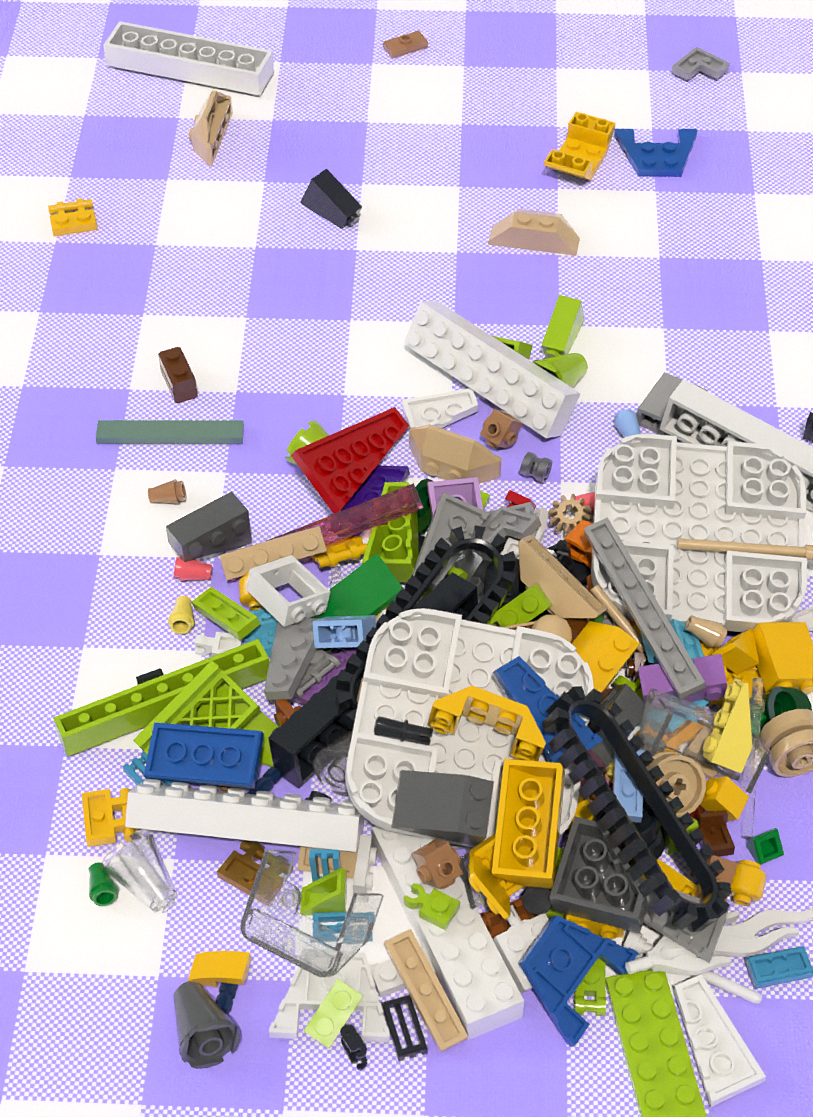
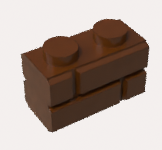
[158,347,198,403]

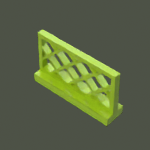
[133,661,260,783]

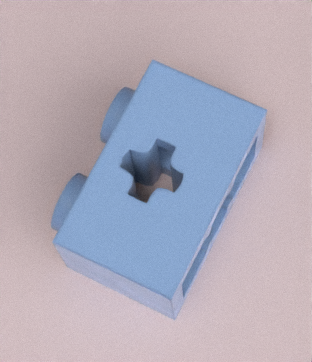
[312,615,376,648]

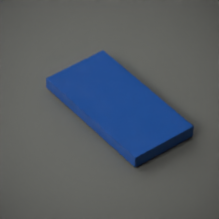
[144,722,264,789]

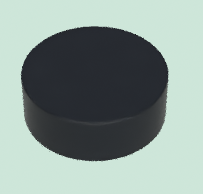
[523,887,552,916]

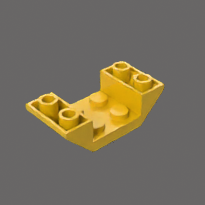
[544,112,616,181]
[427,686,546,761]

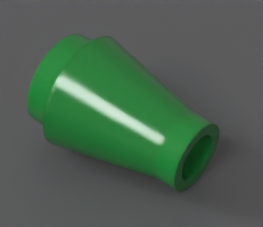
[88,862,118,906]

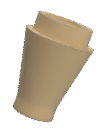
[685,615,727,648]

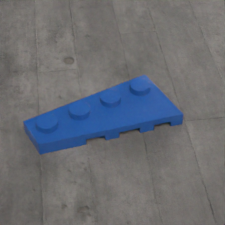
[493,656,603,763]

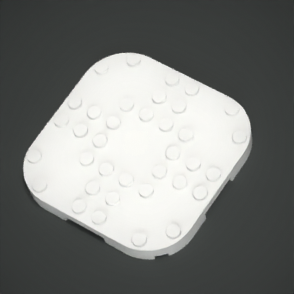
[591,434,807,632]
[345,609,594,848]

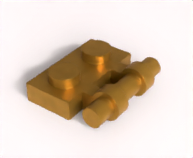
[217,840,293,904]

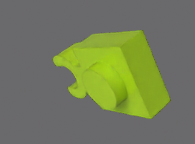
[404,883,460,930]

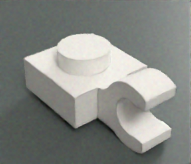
[194,632,243,656]

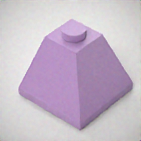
[427,477,485,524]

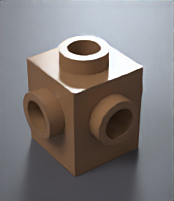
[480,409,523,449]
[412,838,463,889]

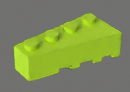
[362,482,419,583]

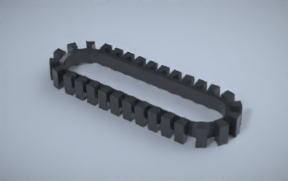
[335,525,517,731]
[543,686,732,933]

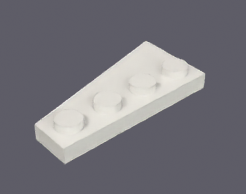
[674,974,766,1107]

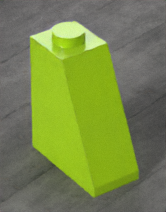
[541,295,585,358]

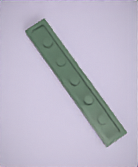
[96,420,244,444]

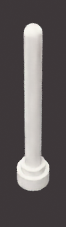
[623,931,762,1004]

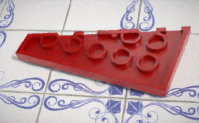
[291,407,409,516]

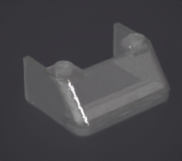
[639,688,770,793]
[240,850,384,977]

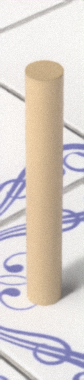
[590,584,646,652]

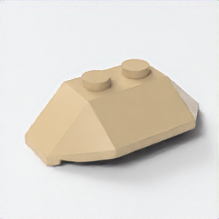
[189,90,233,166]
[488,208,580,256]
[409,425,502,484]
[518,534,608,618]

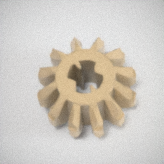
[548,493,592,537]

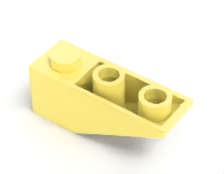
[702,678,752,774]

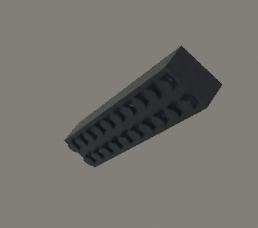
[268,572,478,789]

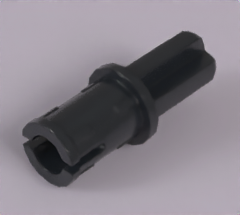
[374,716,433,746]

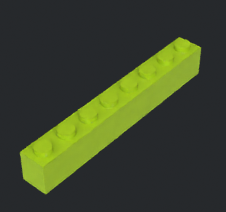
[53,639,270,757]

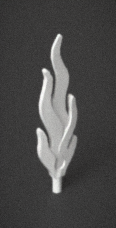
[625,908,813,975]

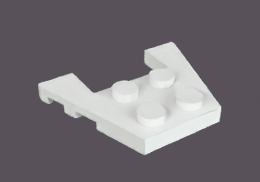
[269,950,390,1042]

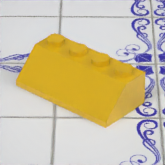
[572,621,640,693]
[491,759,565,889]

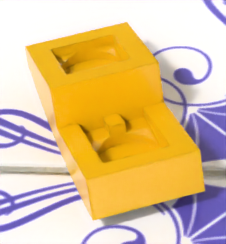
[188,951,252,987]

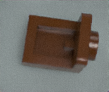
[698,810,735,857]

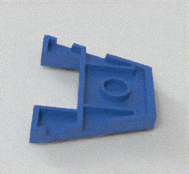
[614,129,698,177]
[518,915,639,1047]

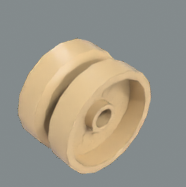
[760,709,813,777]
[643,750,706,817]

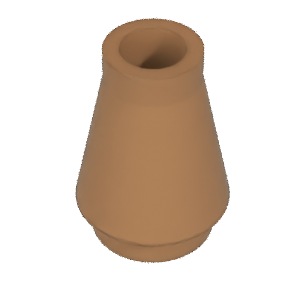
[148,479,186,504]

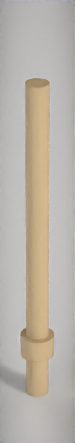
[677,538,813,561]

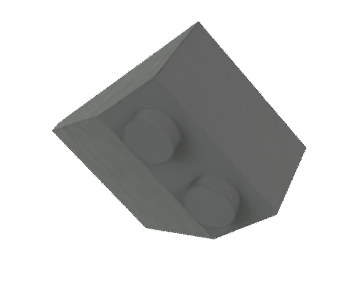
[391,770,494,846]

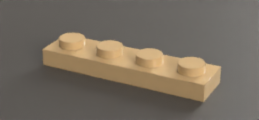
[219,525,327,580]
[384,929,469,1054]

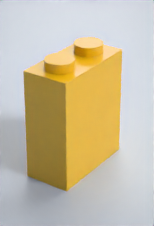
[752,622,813,694]

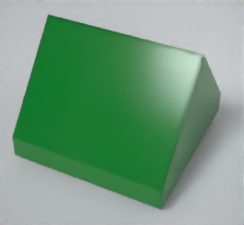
[746,828,784,865]

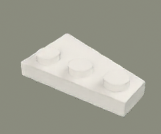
[402,388,478,430]

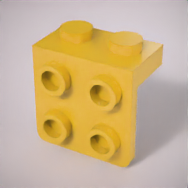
[468,833,524,920]

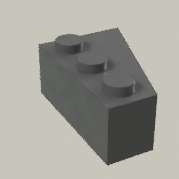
[166,491,252,562]
[587,684,649,767]

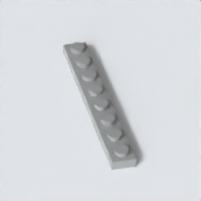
[584,517,706,699]

